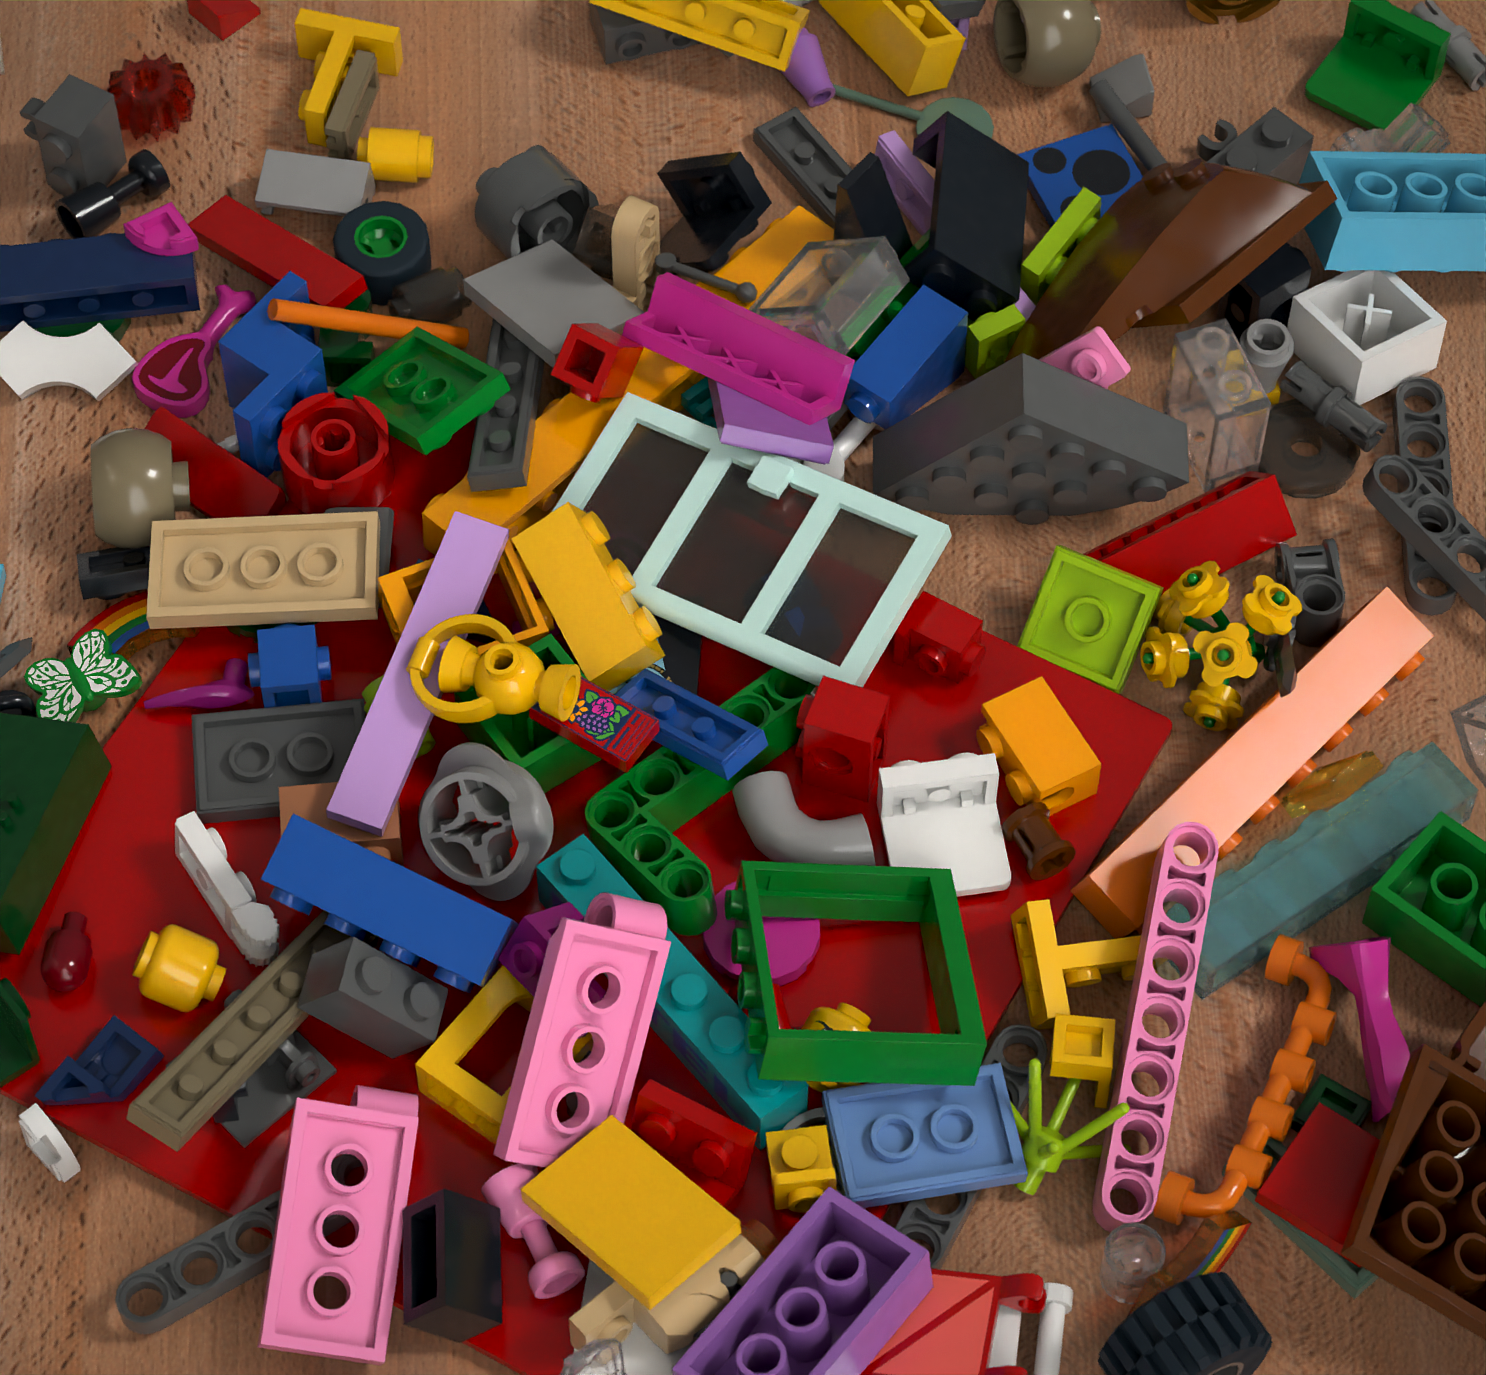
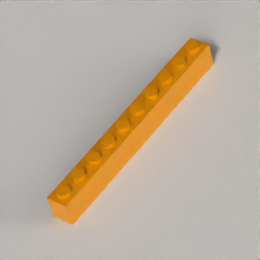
[422,205,834,556]

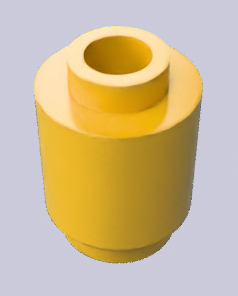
[357,127,434,183]

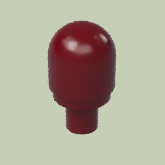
[40,912,93,992]

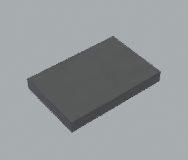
[192,698,366,824]

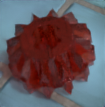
[107,52,196,142]

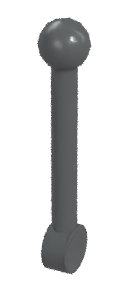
[655,252,757,303]

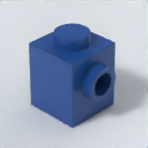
[248,624,332,708]

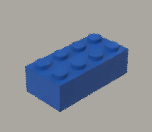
[261,813,519,993]

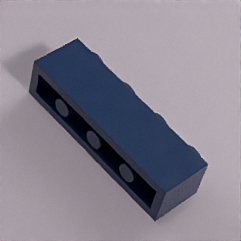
[0,226,200,332]

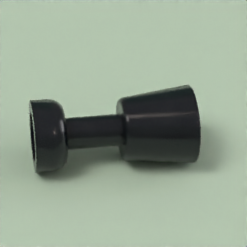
[55,149,170,239]

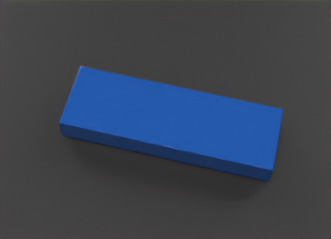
[614,668,768,781]

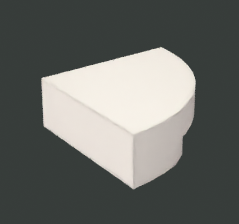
[19,1103,81,1183]

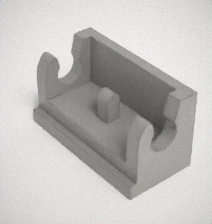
[255,149,376,216]

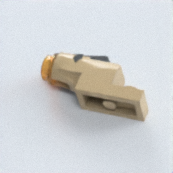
[569,1219,779,1361]

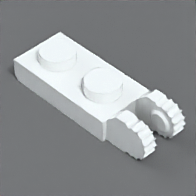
[175,811,279,967]

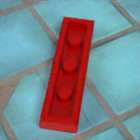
[188,195,368,309]

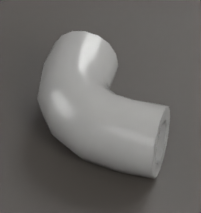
[732,771,875,866]

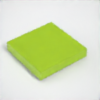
[1017,545,1164,694]

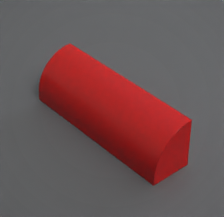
[1083,471,1297,596]

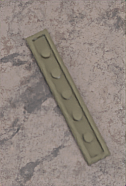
[126,910,379,1152]

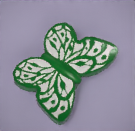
[24,629,143,723]

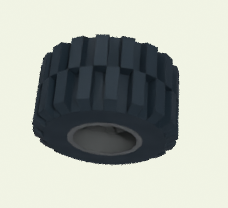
[1098,1272,1272,1375]

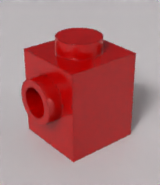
[550,323,644,403]

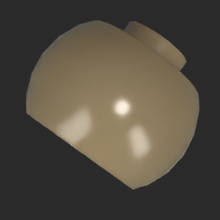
[993,0,1101,88]
[90,428,190,548]

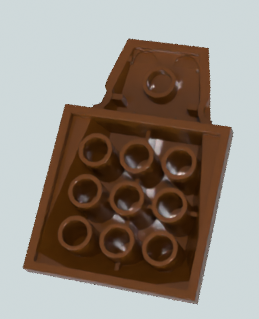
[1005,158,1338,362]
[1340,1000,1486,1340]

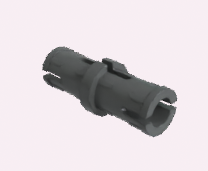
[1280,361,1388,452]

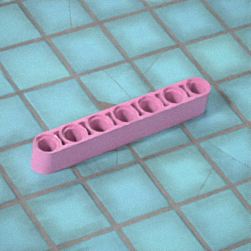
[1093,822,1218,1234]

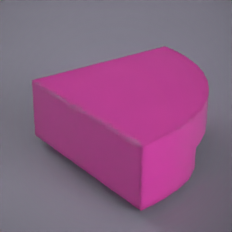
[123,202,199,256]

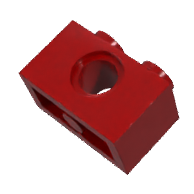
[795,676,890,802]

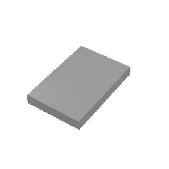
[463,239,645,367]

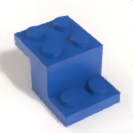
[218,271,328,478]

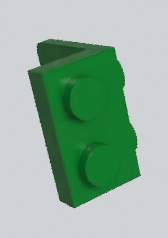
[1304,0,1451,138]

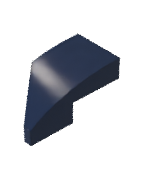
[34,1015,164,1105]

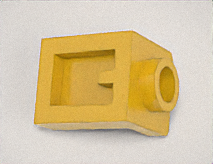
[765,1125,836,1213]

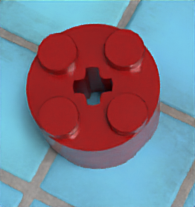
[278,392,394,514]

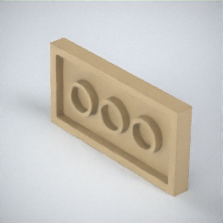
[146,511,380,629]

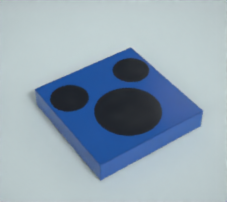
[1017,124,1143,228]

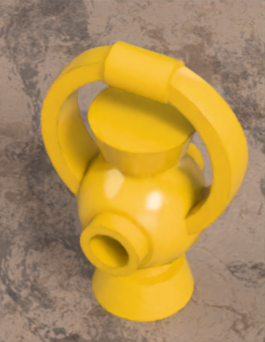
[406,614,581,723]

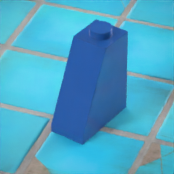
[844,285,968,429]

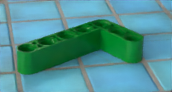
[585,667,818,936]

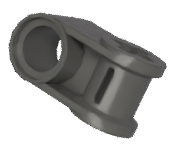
[1274,538,1345,648]

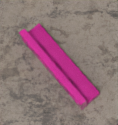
[622,272,855,425]

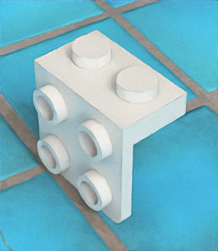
[877,753,1011,897]

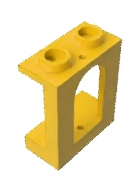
[415,965,593,1145]

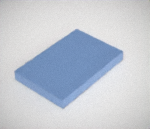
[821,1063,1028,1208]

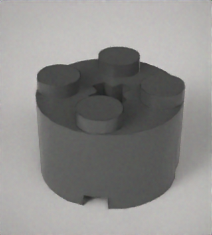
[475,145,599,259]

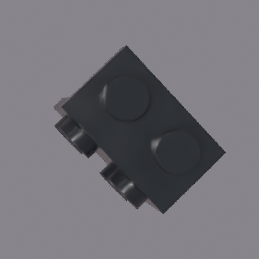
[657,151,772,275]

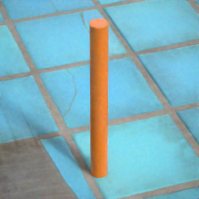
[267,298,470,349]

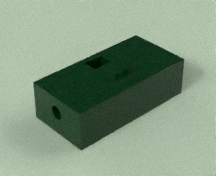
[0,713,112,955]

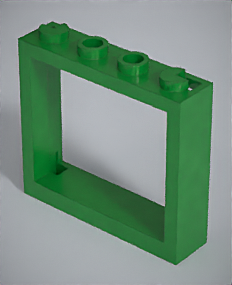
[725,861,987,1086]

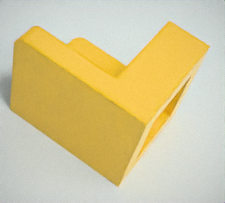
[1049,1013,1116,1108]

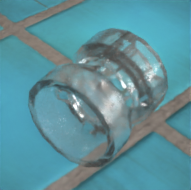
[1099,1222,1166,1304]

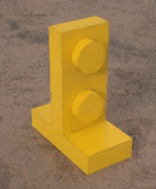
[294,8,403,147]
[1011,899,1169,1030]

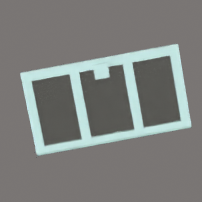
[551,392,952,687]

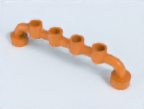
[1154,934,1337,1225]

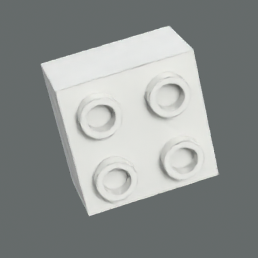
[1287,270,1447,405]

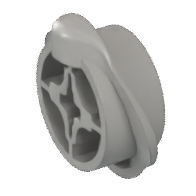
[418,742,554,901]

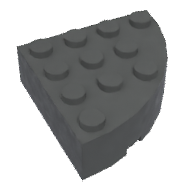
[873,353,1189,525]

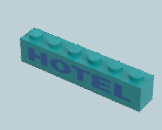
[536,834,809,1151]

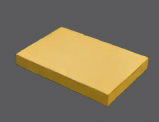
[520,1115,741,1310]

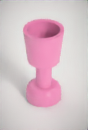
[481,1163,585,1299]

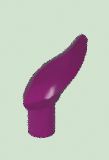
[144,658,255,709]

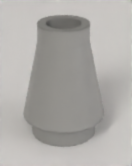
[1239,319,1295,395]

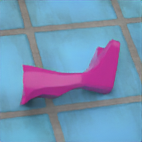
[1309,936,1410,1122]

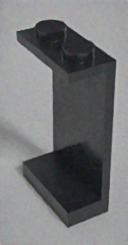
[901,111,1029,321]

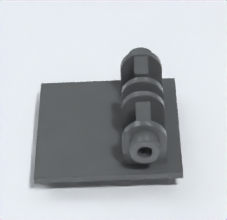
[166,990,337,1148]

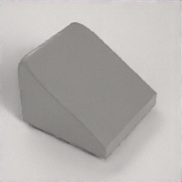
[1089,54,1154,122]

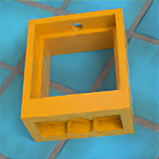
[378,539,555,655]

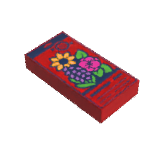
[529,676,660,773]

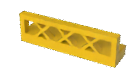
[589,0,810,72]

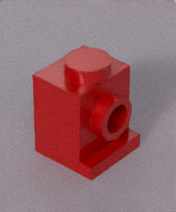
[893,591,986,684]

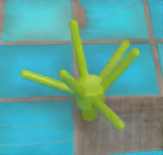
[1010,1058,1132,1195]

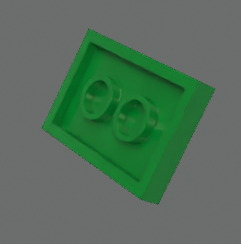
[333,327,511,456]

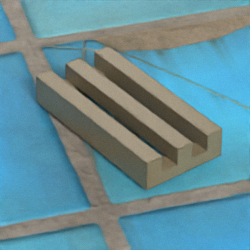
[324,49,380,160]

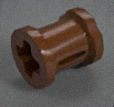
[1002,802,1076,881]

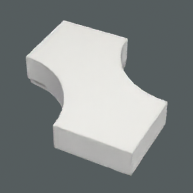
[0,321,138,401]

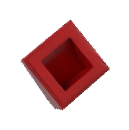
[187,0,261,41]

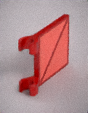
[860,1268,1047,1375]

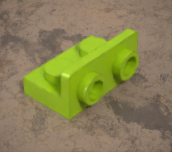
[1021,187,1102,305]

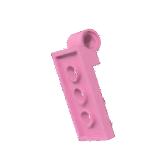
[493,892,671,1168]
[257,1085,419,1366]

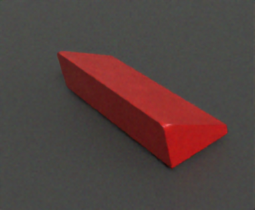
[145,406,287,518]

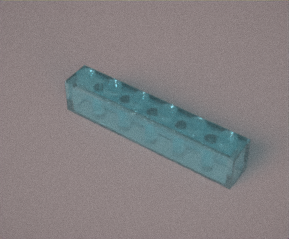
[1166,741,1478,1000]

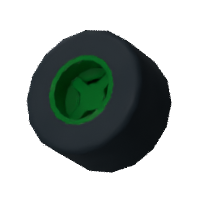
[333,201,432,306]

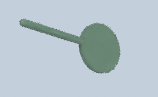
[833,84,994,139]

